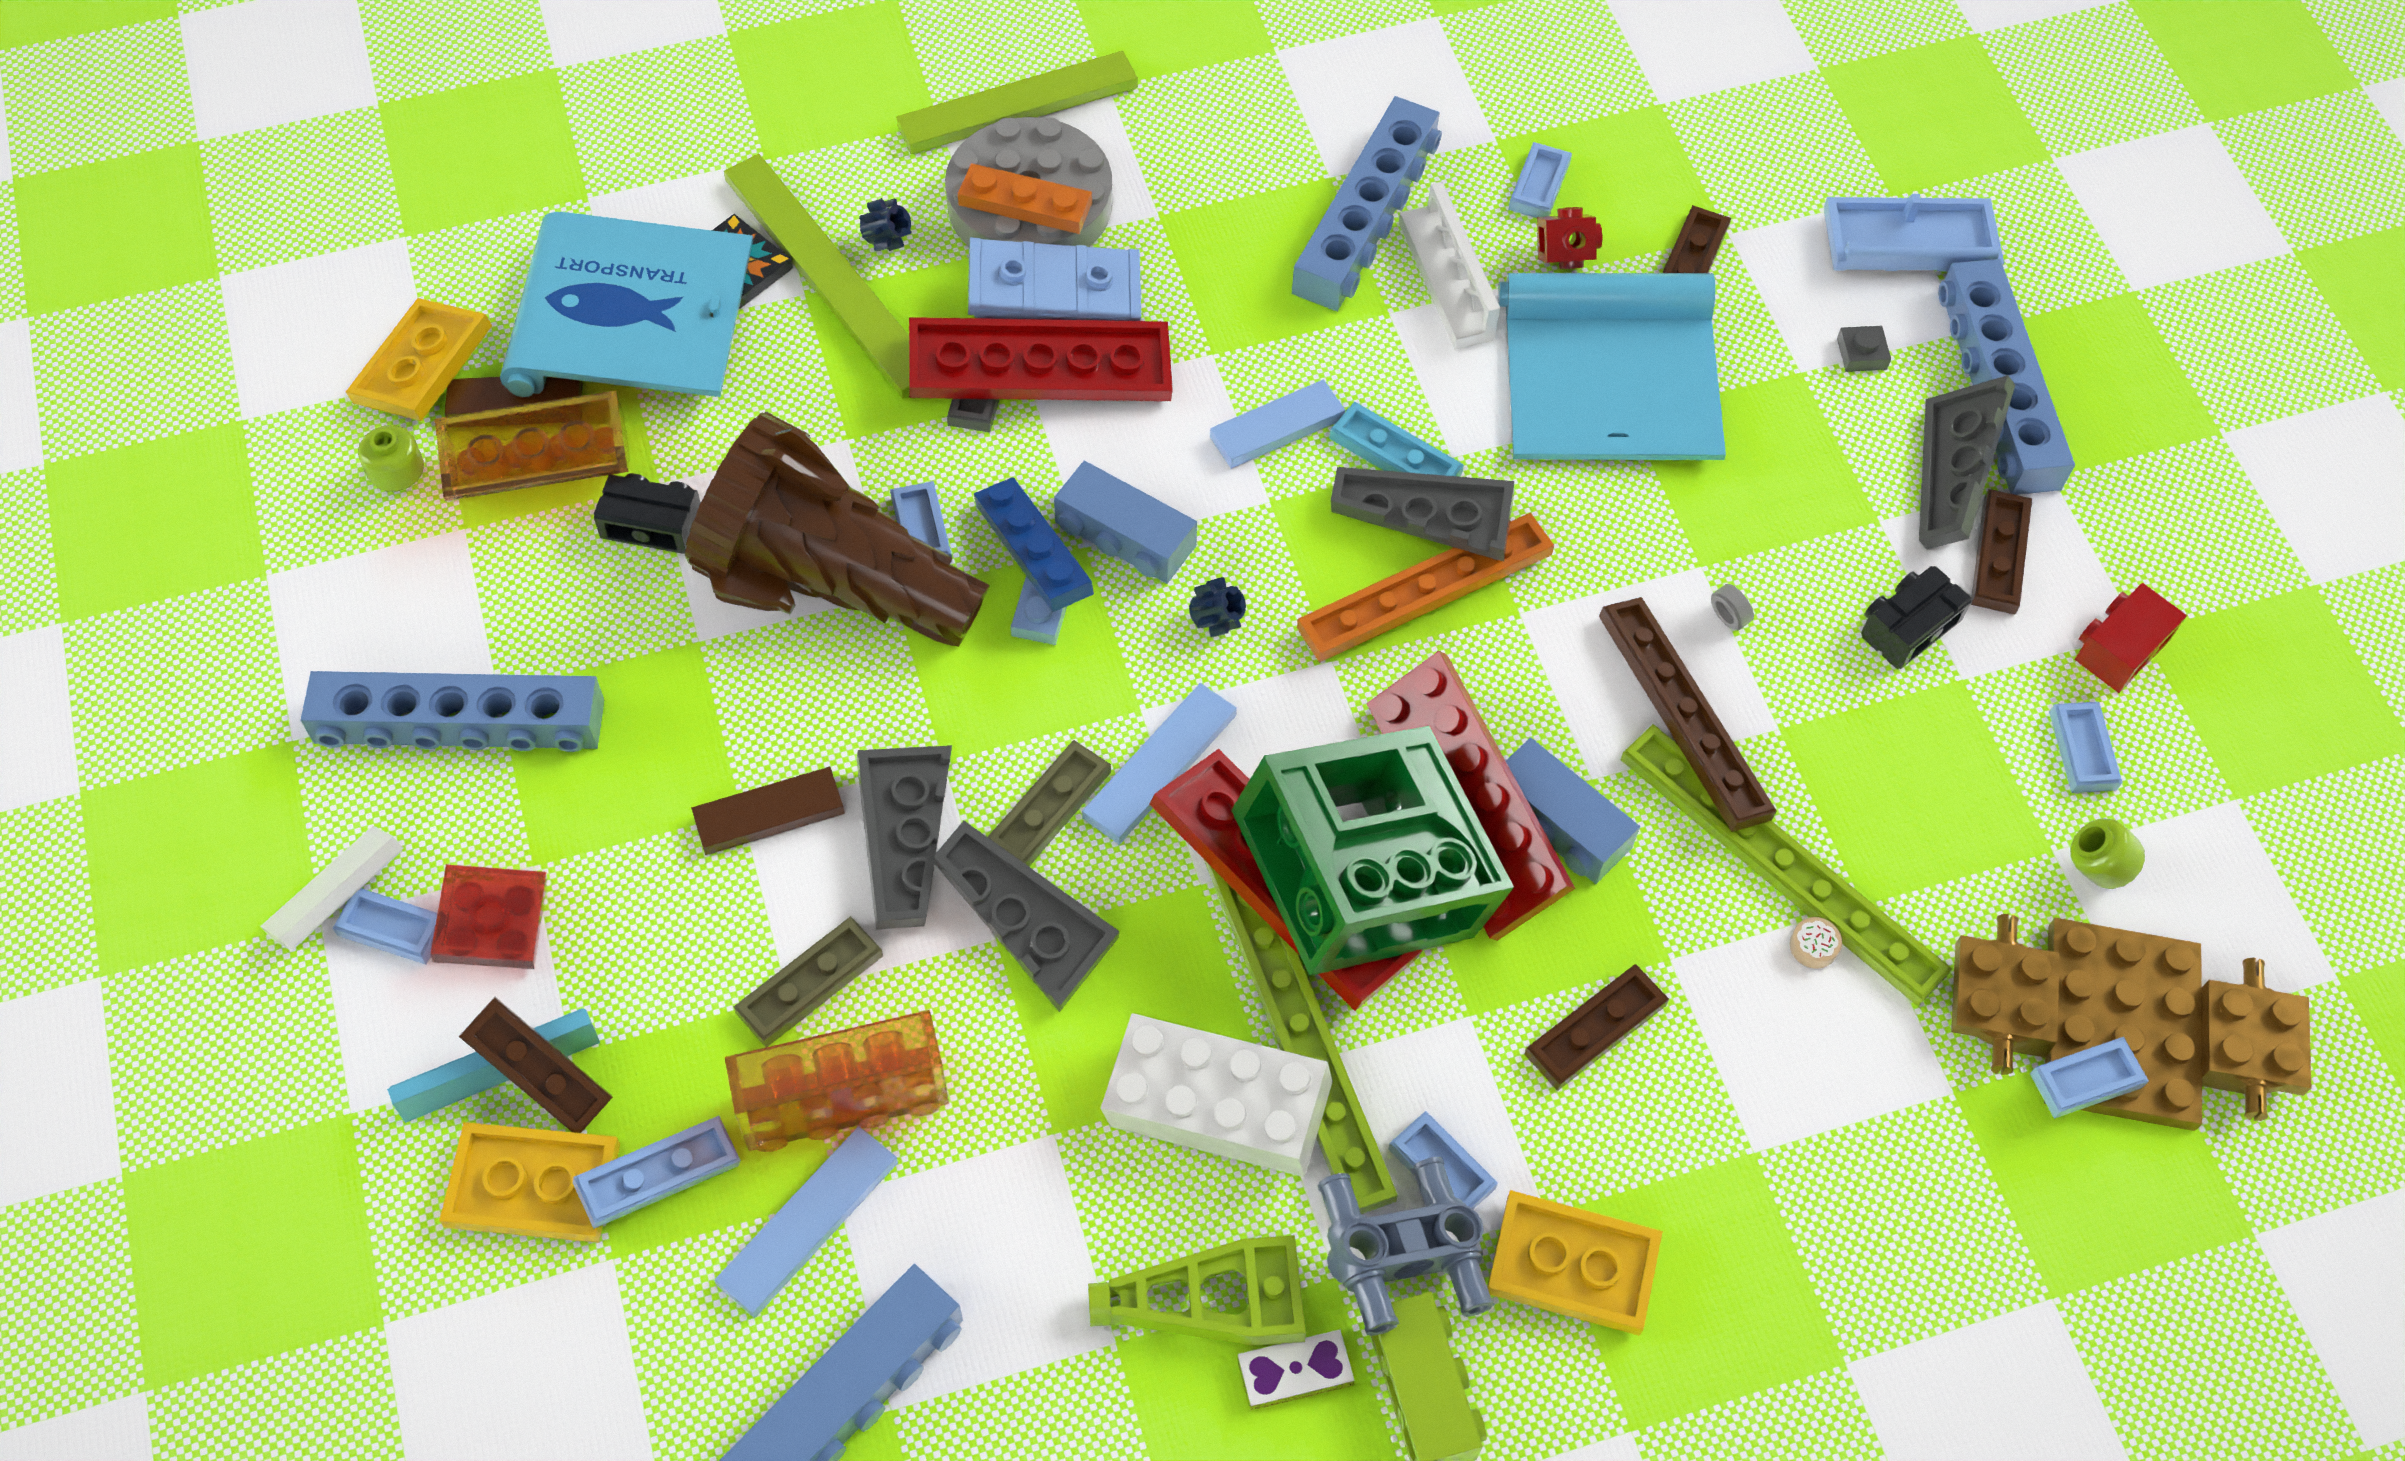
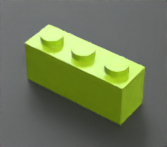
[1371,1291,1487,1461]

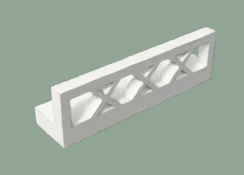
[1398,181,1501,350]

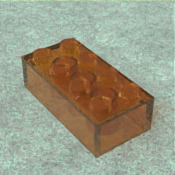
[724,1010,949,1152]

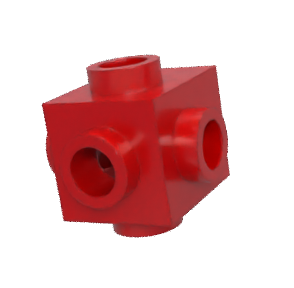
[1537,207,1603,269]

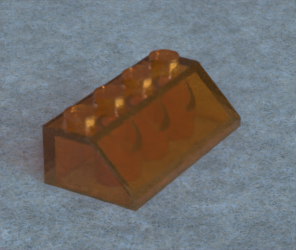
[435,390,630,501]

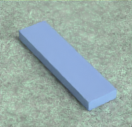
[1082,683,1237,845]
[714,1126,898,1318]

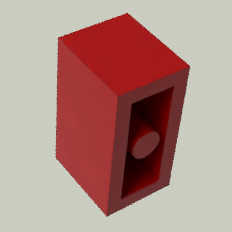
[2074,582,2188,693]

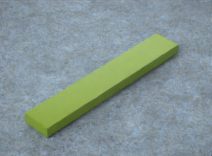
[896,50,1138,155]

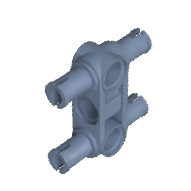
[1317,1157,1495,1336]

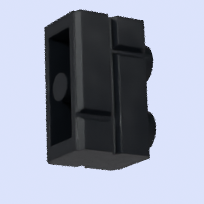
[594,473,701,554]
[1861,566,1972,669]

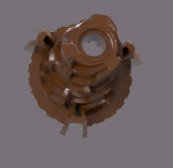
[685,411,990,647]

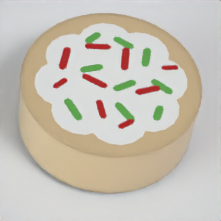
[1789,917,1842,969]

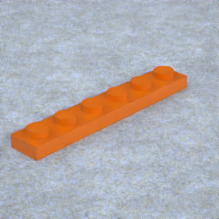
[1297,512,1554,663]

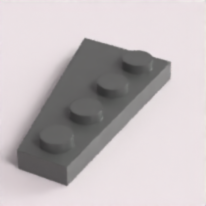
[1919,375,2015,550]
[1330,467,1515,562]
[856,745,952,930]
[933,820,1120,1012]

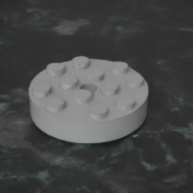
[945,117,1113,247]

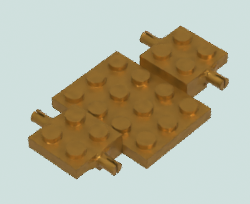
[1951,914,2312,1131]

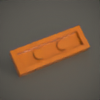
[957,163,1092,234]

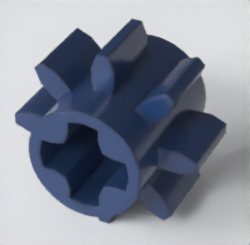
[859,198,912,252]
[1189,577,1246,637]

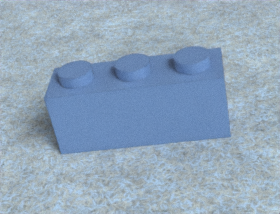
[1054,460,1197,584]
[1506,737,1641,884]

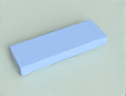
[1210,379,1346,469]
[572,1116,741,1229]

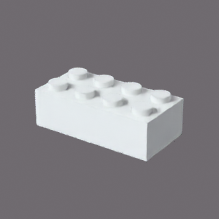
[1101,1013,1333,1177]

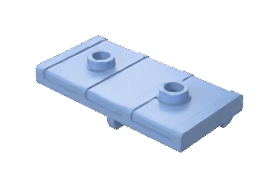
[1824,194,2004,272]
[968,237,1141,321]

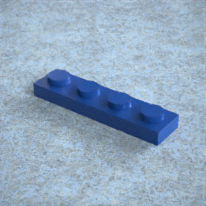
[974,477,1094,612]

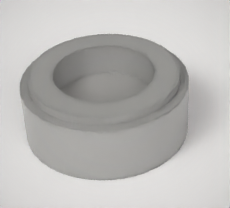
[1711,584,1754,630]

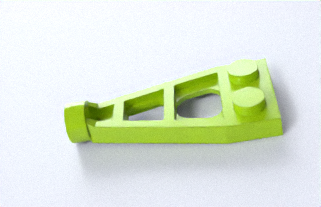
[1088,1235,1306,1346]

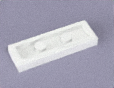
[260,826,403,951]

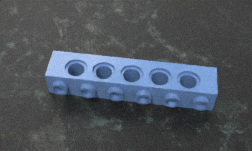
[1292,96,1442,312]
[1938,259,2075,495]
[300,671,604,752]

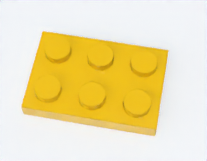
[345,298,492,421]
[439,1122,620,1243]
[1487,1190,1663,1336]

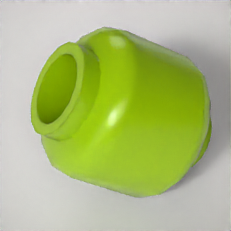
[358,425,424,492]
[2070,818,2145,889]

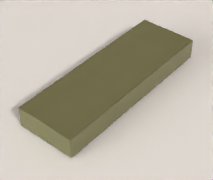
[988,740,1111,866]
[733,916,883,1048]

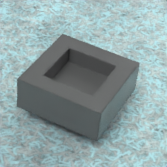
[1837,325,1891,372]

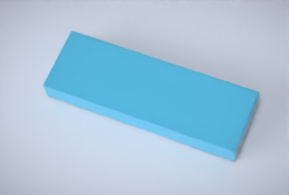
[1329,401,1464,477]

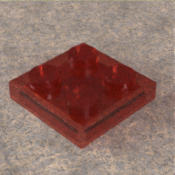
[431,864,548,969]

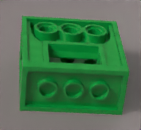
[1231,726,1514,976]

